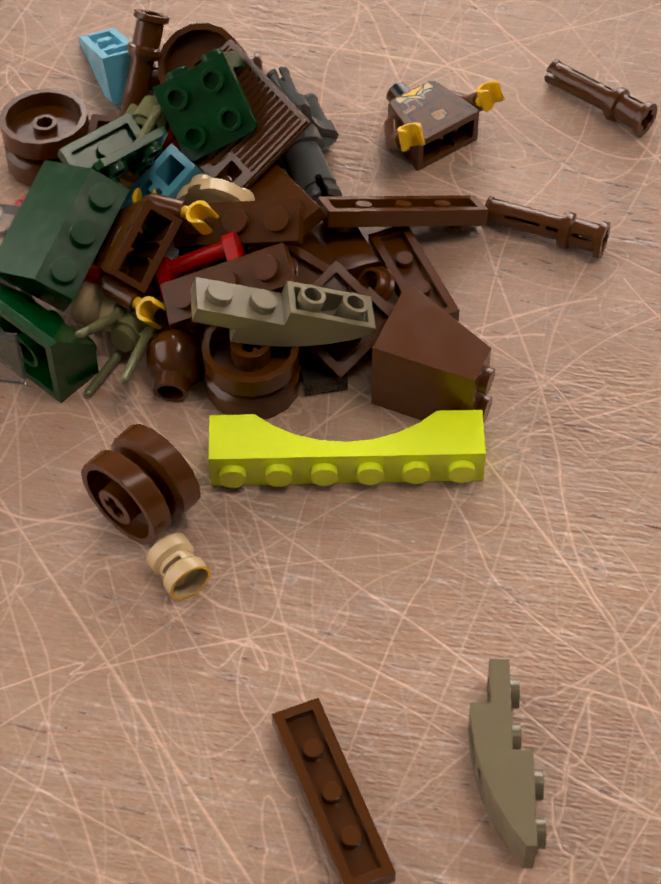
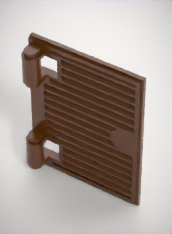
[165,38,312,189]

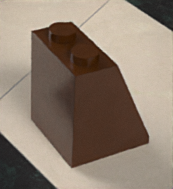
[371,284,495,422]

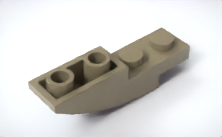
[190,277,376,347]
[468,659,546,868]

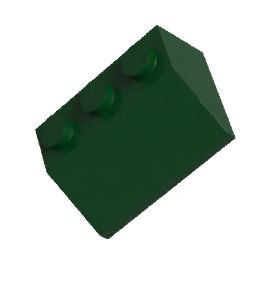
[0,160,130,312]
[0,279,99,403]

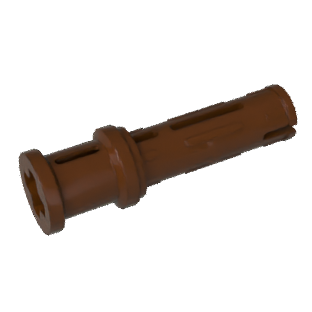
[119,9,170,117]
[544,59,658,136]
[485,196,611,258]

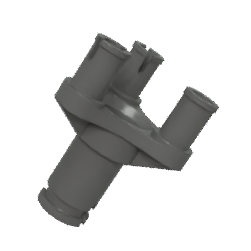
[266,67,342,201]

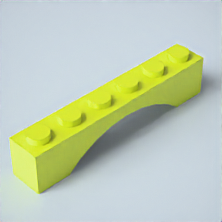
[208,410,486,488]

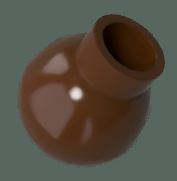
[146,328,205,402]

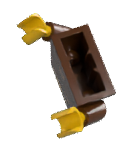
[384,80,504,171]
[93,193,219,329]

